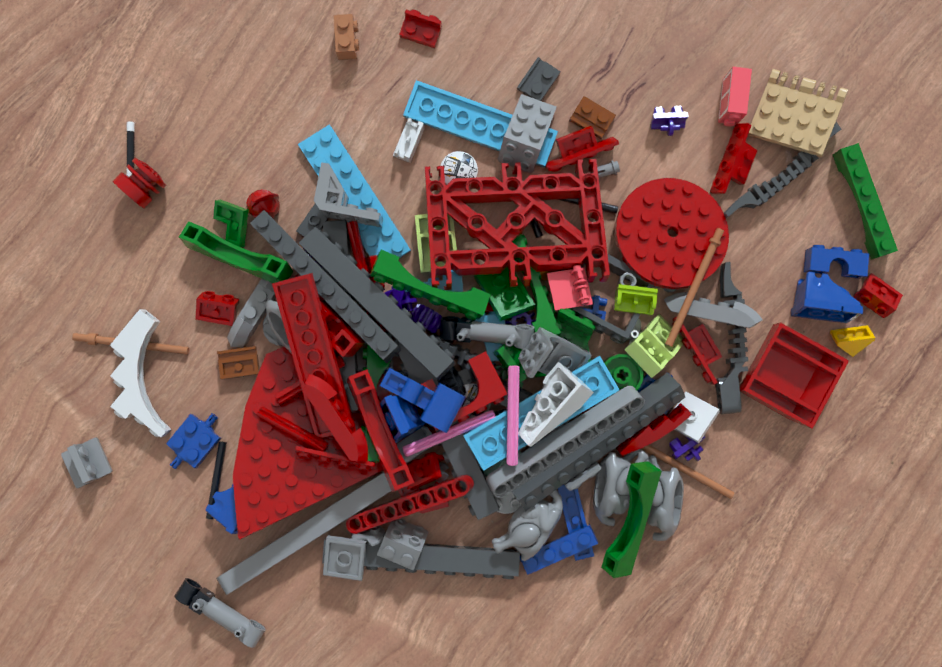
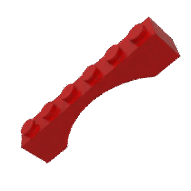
[346,370,414,492]

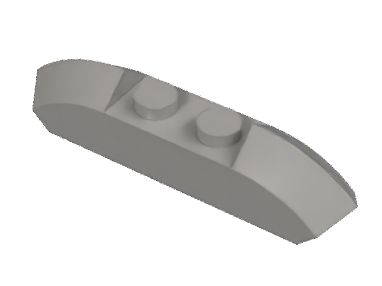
[227,279,276,348]
[664,292,763,329]

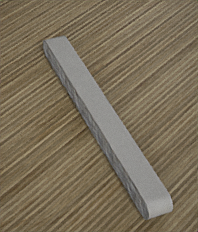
[216,472,391,595]

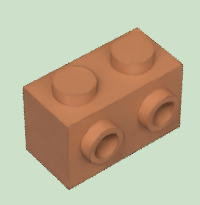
[333,14,360,60]

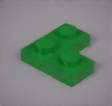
[213,199,249,247]

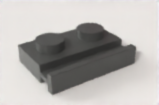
[517,57,561,101]

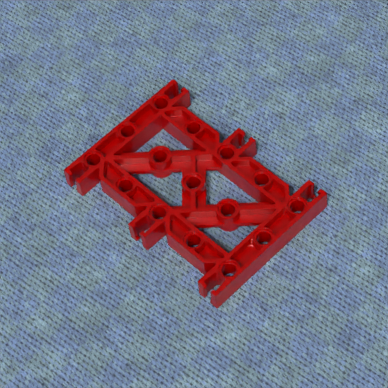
[425,159,610,290]

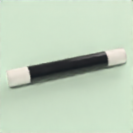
[127,122,135,177]

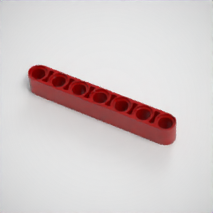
[346,475,474,534]

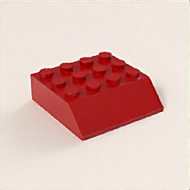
[739,322,849,429]

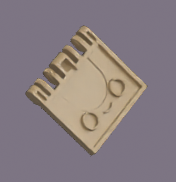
[748,69,848,157]

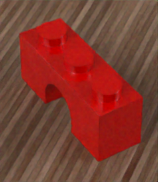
[320,301,365,357]

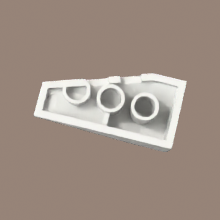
[518,362,594,447]

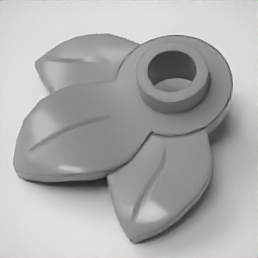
[351,526,386,546]

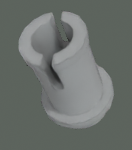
[597,160,620,179]

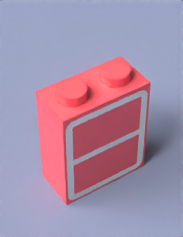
[718,67,752,127]

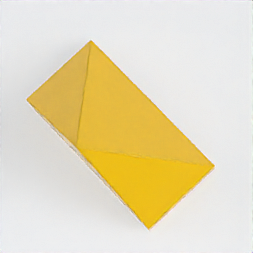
[830,325,875,357]

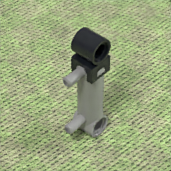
[440,316,534,349]
[174,578,266,648]

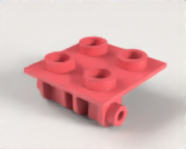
[547,265,593,311]

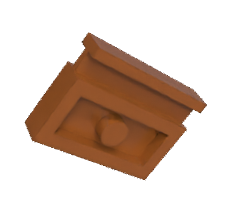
[569,96,616,139]
[217,346,260,379]

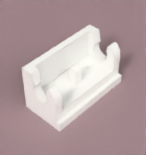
[393,118,424,163]

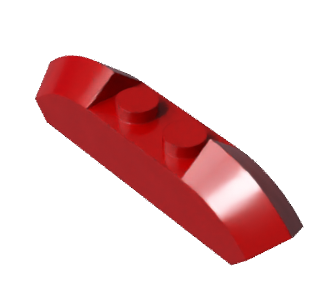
[304,374,368,462]

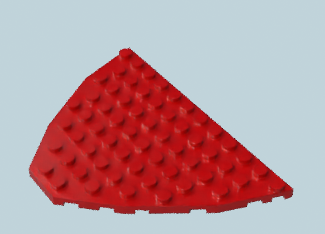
[233,347,437,540]

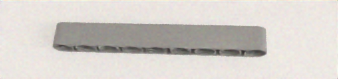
[486,386,645,497]

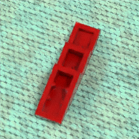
[616,403,693,456]

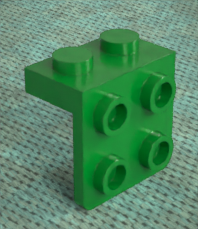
[556,308,595,349]

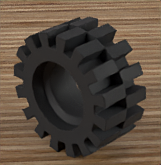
[437,366,466,396]

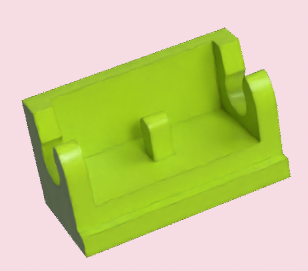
[614,284,658,315]

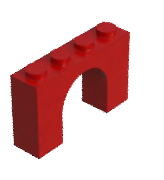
[421,351,507,432]

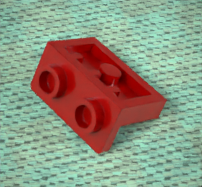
[399,9,442,48]
[853,273,903,318]
[195,291,240,326]
[407,452,445,490]

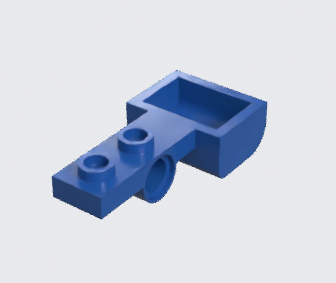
[379,368,466,433]

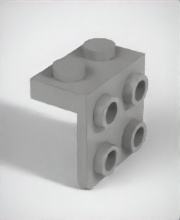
[377,518,428,570]

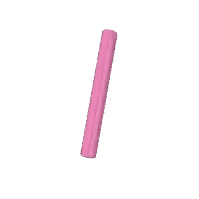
[506,366,520,466]
[402,410,495,457]

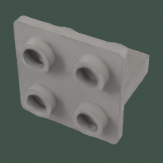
[61,438,113,488]

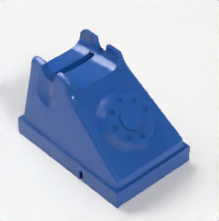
[791,272,863,323]
[380,395,426,444]
[205,484,238,534]

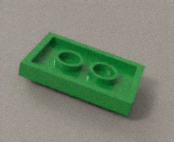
[474,267,535,321]

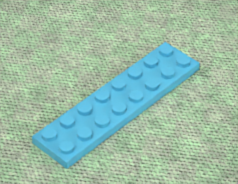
[403,80,558,168]
[298,124,411,258]
[463,356,619,471]

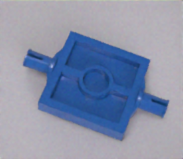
[166,413,221,469]

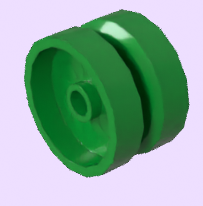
[603,354,643,395]

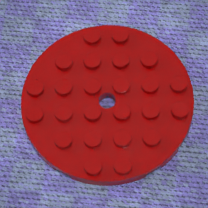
[615,178,729,289]

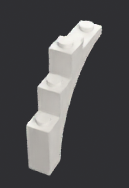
[110,309,171,437]

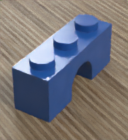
[804,245,869,279]

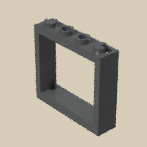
[564,254,655,343]

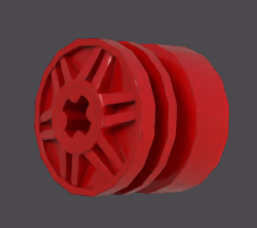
[113,157,167,209]

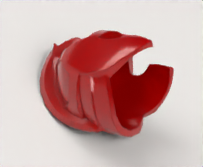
[246,189,280,219]

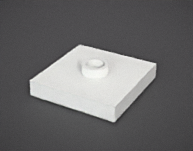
[674,392,720,443]

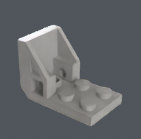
[314,162,383,228]

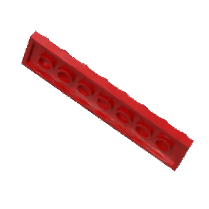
[272,273,353,438]

